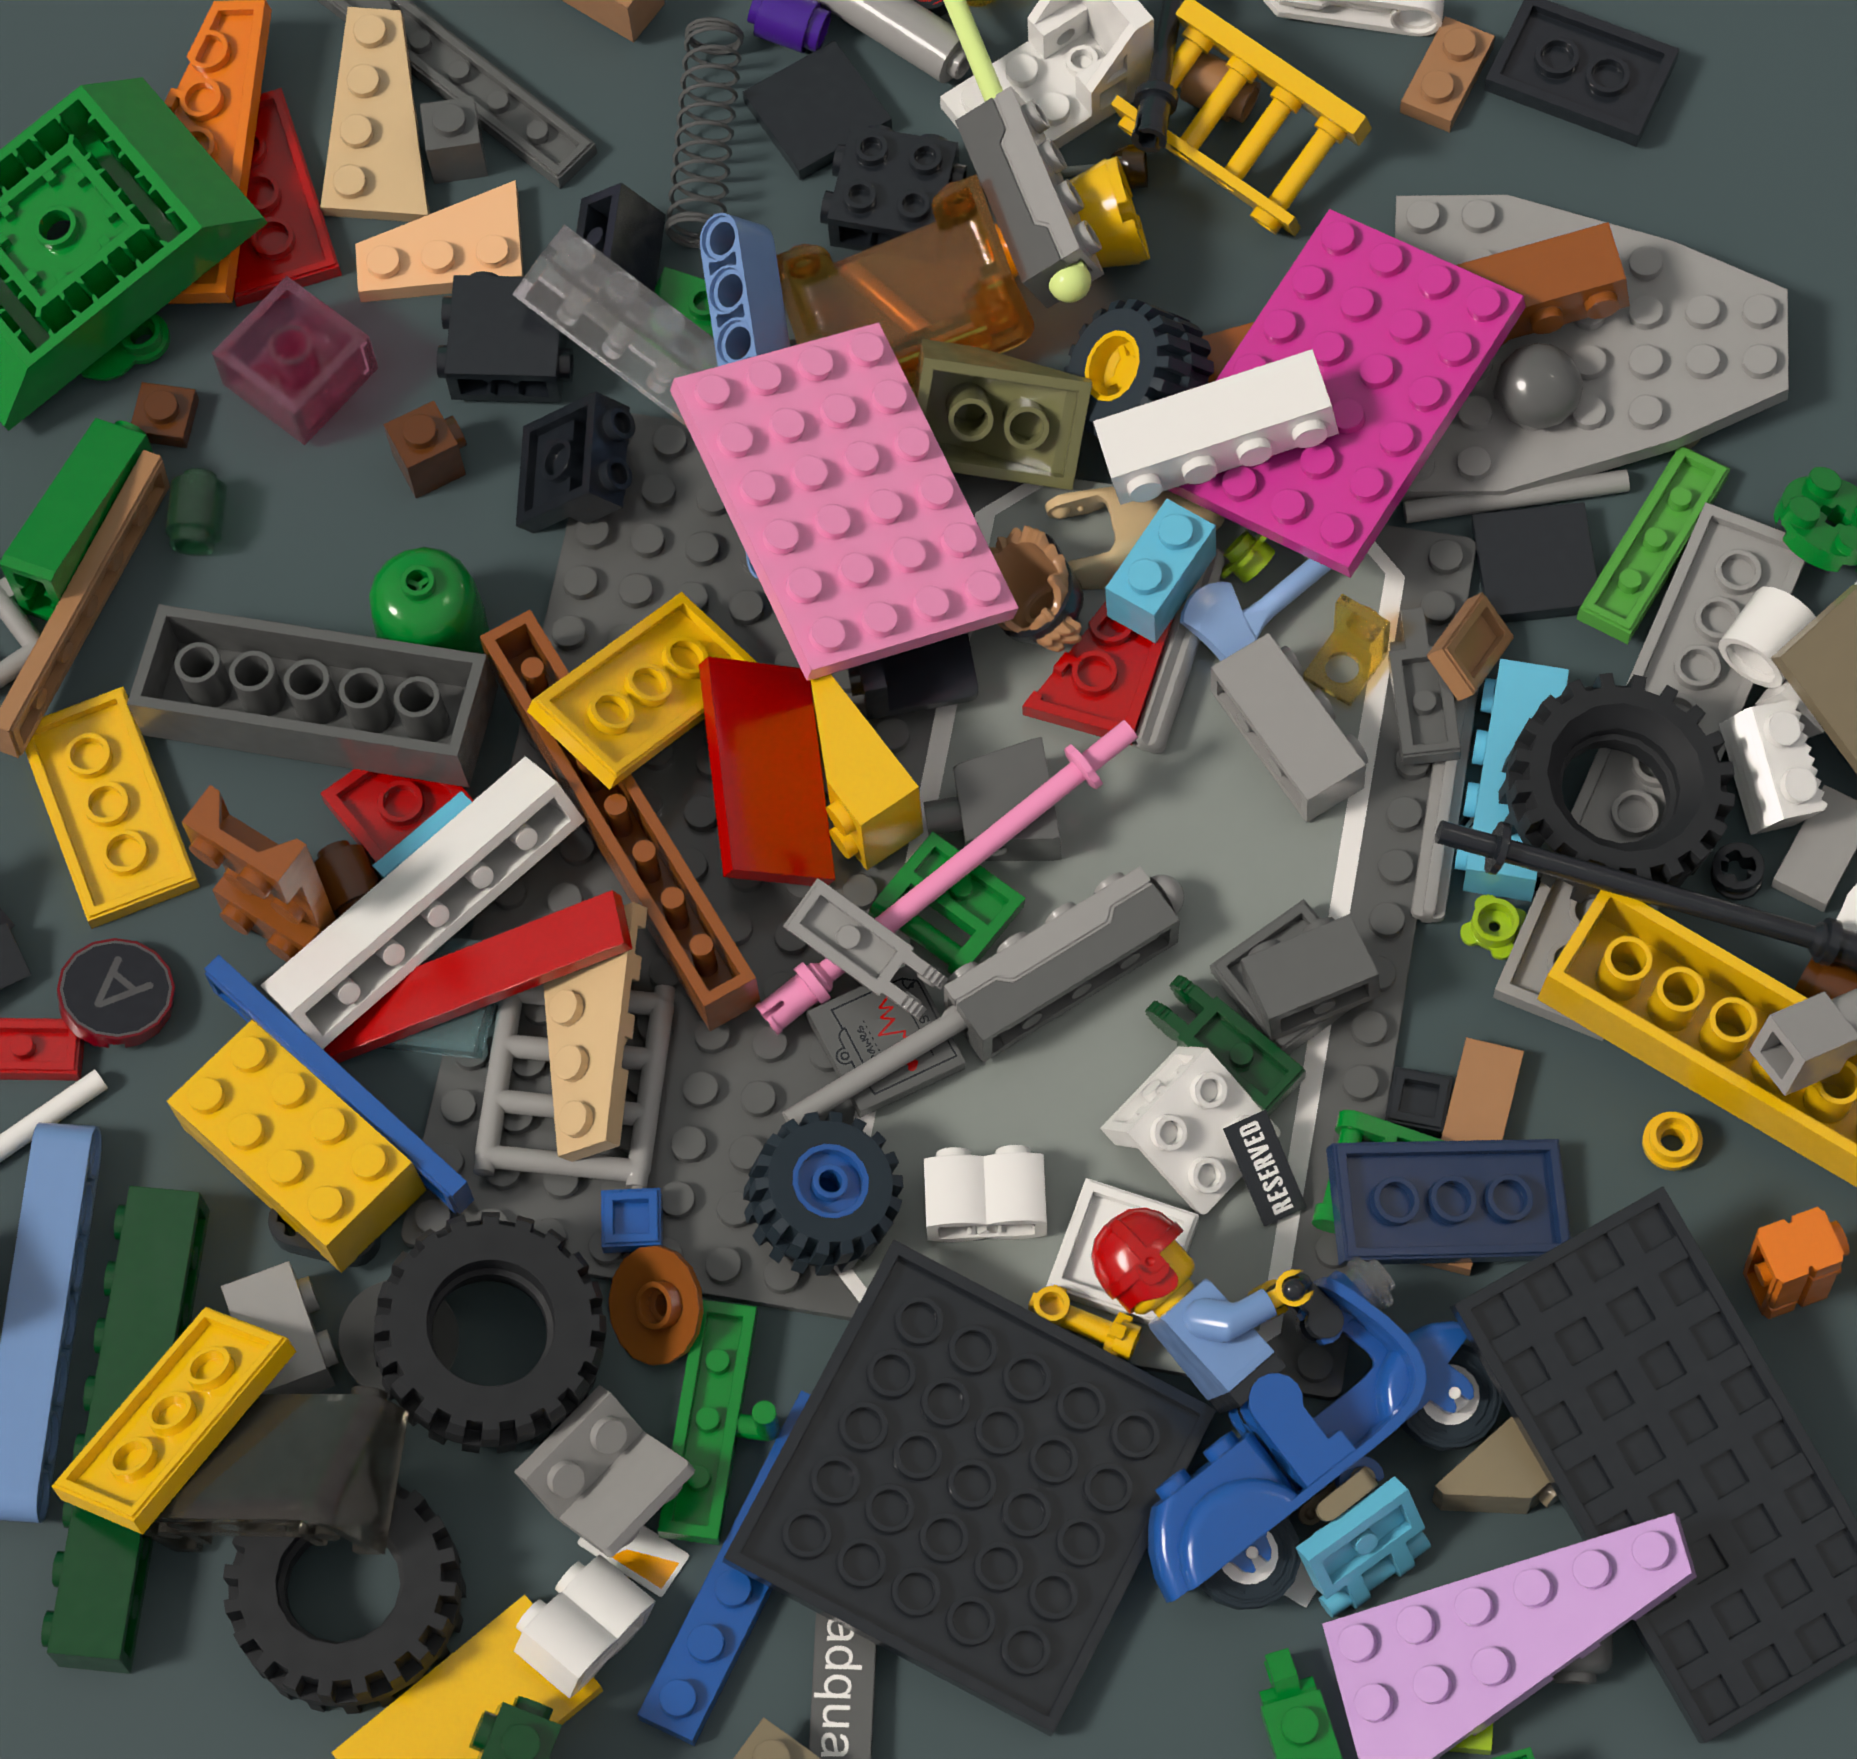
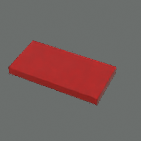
[233,87,342,307]
[699,656,836,886]

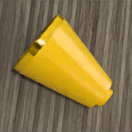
[992,156,1150,276]

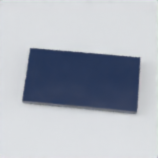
[1326,1139,1571,1266]

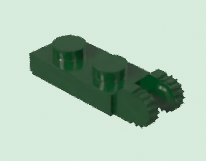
[1145,975,1306,1116]

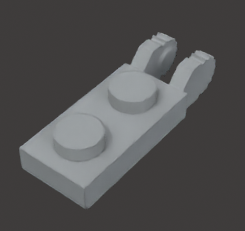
[782,878,948,1020]

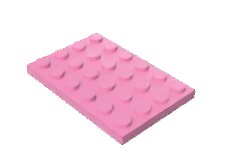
[670,322,1019,681]

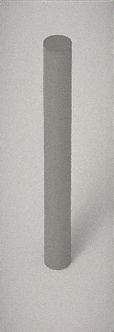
[1403,469,1630,523]

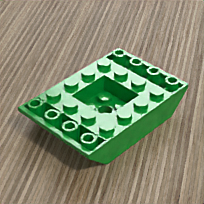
[0,77,267,431]

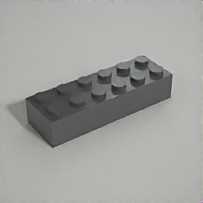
[127,604,498,788]

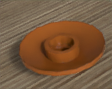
[608,1245,704,1365]

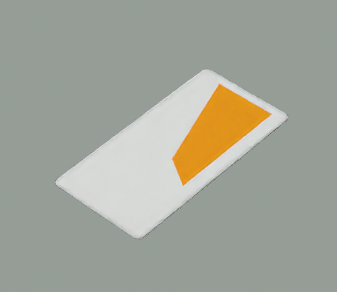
[577,1526,689,1597]

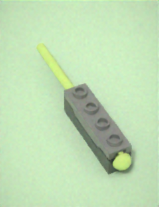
[943,0,1104,309]

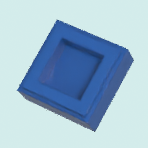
[601,1188,663,1254]

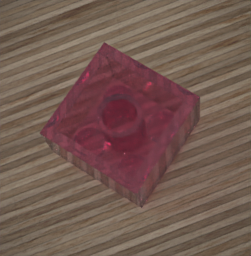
[212,276,378,445]

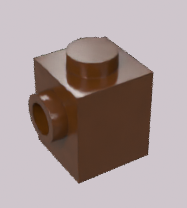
[383,400,467,499]

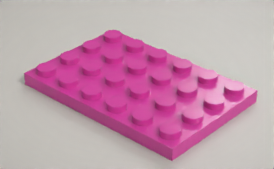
[1168,209,1526,578]

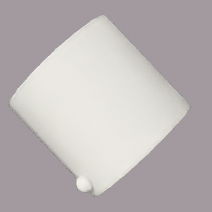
[1718,587,1816,688]

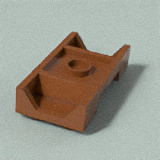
[182,785,336,962]

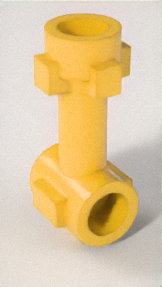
[1028,1285,1143,1361]

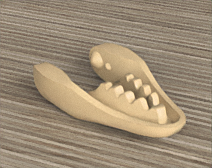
[1045,487,1225,590]

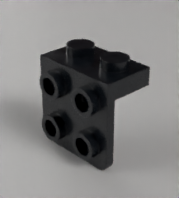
[847,633,979,720]

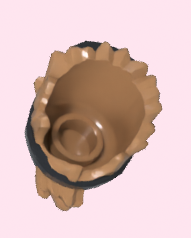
[989,526,1084,652]

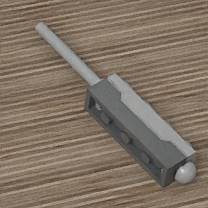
[782,866,1184,1125]

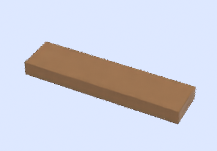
[1422,1037,1524,1276]

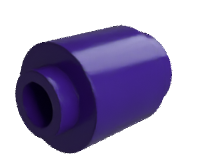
[747,0,832,53]

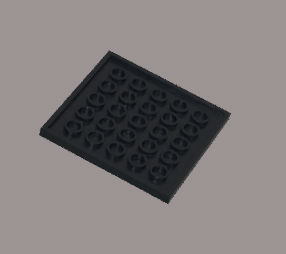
[722,1240,1216,1737]

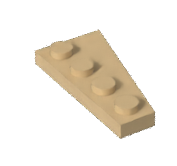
[543,902,648,1162]

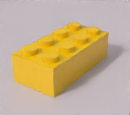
[167,1020,426,1273]

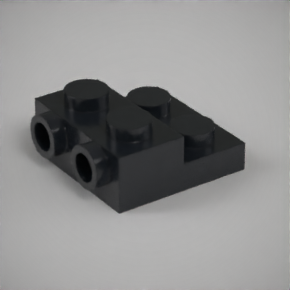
[516,391,636,533]

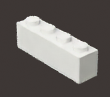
[1093,349,1339,505]

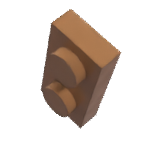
[1400,16,1495,133]

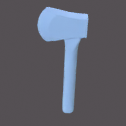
[1180,558,1331,661]

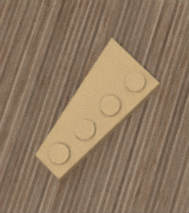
[320,7,430,222]

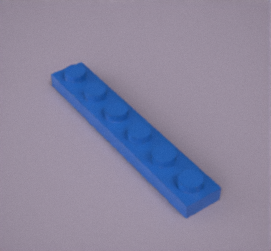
[637,1390,811,1746]

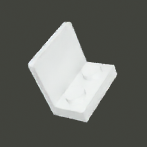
[1100,1046,1281,1215]

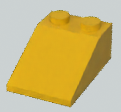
[811,674,924,870]

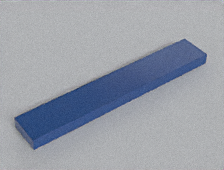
[204,955,474,1214]

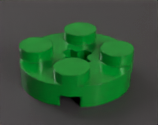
[1774,467,1857,572]

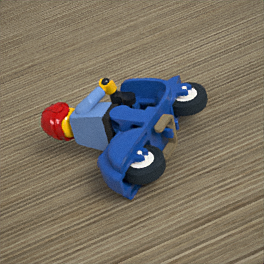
[1091,1207,1502,1610]

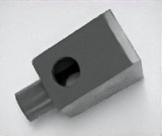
[923,737,1062,861]

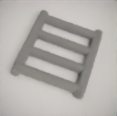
[473,984,676,1189]

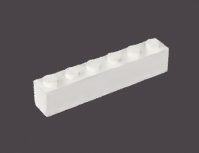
[260,756,585,1049]

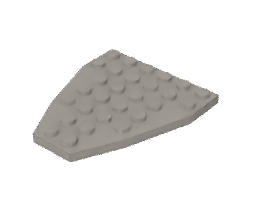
[1395,195,1789,502]

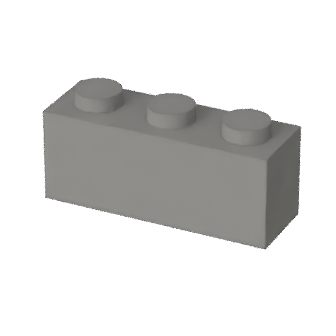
[1211,633,1368,823]

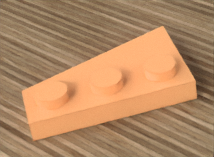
[355,180,524,302]

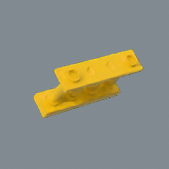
[1111,0,1372,237]

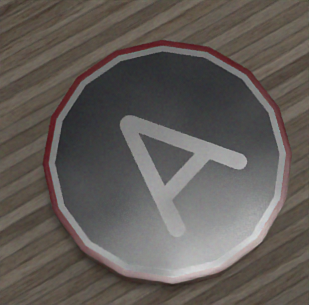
[57,938,175,1048]

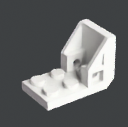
[940,0,1154,149]

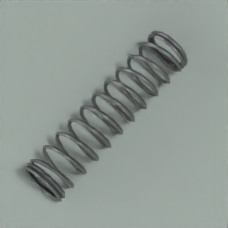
[665,17,744,248]

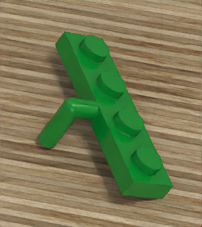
[658,1300,780,1546]

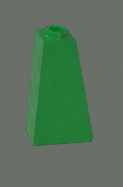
[0,418,153,621]

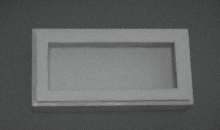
[1771,785,1857,912]

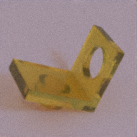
[1303,594,1390,706]

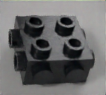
[820,124,968,264]
[437,271,578,402]

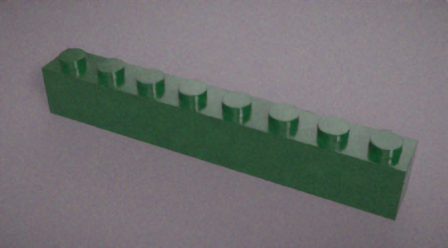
[41,1186,210,1674]

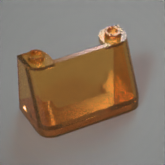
[776,174,1035,389]

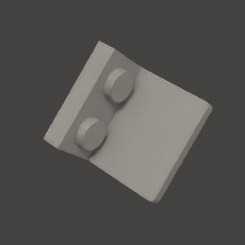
[514,1385,695,1557]

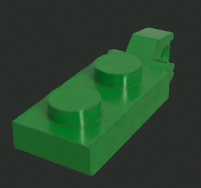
[1259,1648,1343,1759]

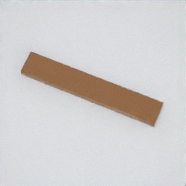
[0,450,170,758]

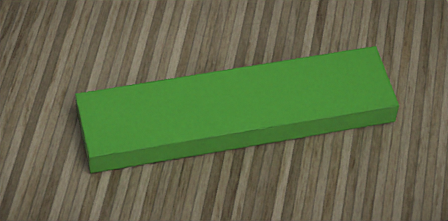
[1577,446,1730,645]

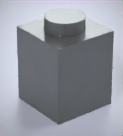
[420,96,488,184]

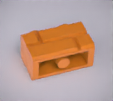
[1743,1206,1850,1319]

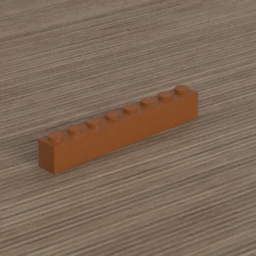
[1202,222,1630,383]
[480,609,761,1031]

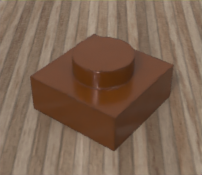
[131,382,199,448]

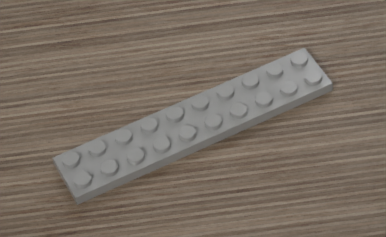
[1493,502,1806,1041]

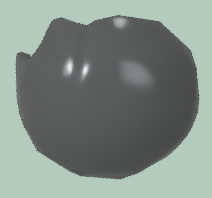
[1493,343,1583,429]

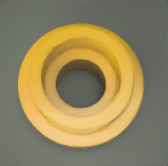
[1642,1112,1703,1171]

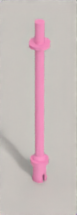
[755,720,1138,1035]

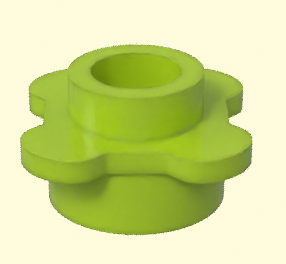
[1220,531,1276,583]
[1460,894,1527,960]

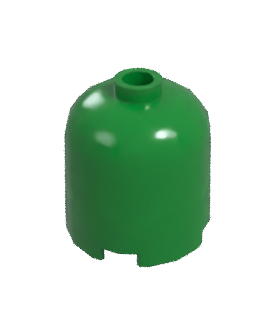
[369,547,489,654]

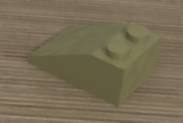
[913,339,1092,490]

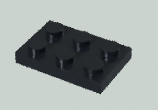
[1484,0,1679,147]

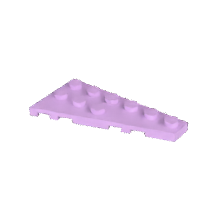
[1322,1513,1697,1759]

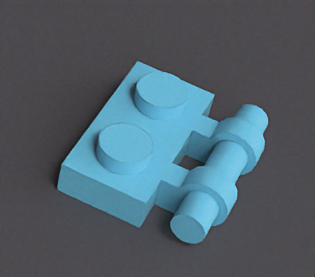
[1295,1476,1431,1618]

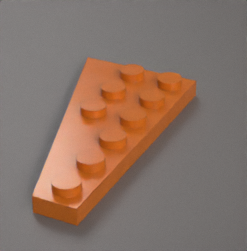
[164,0,272,304]

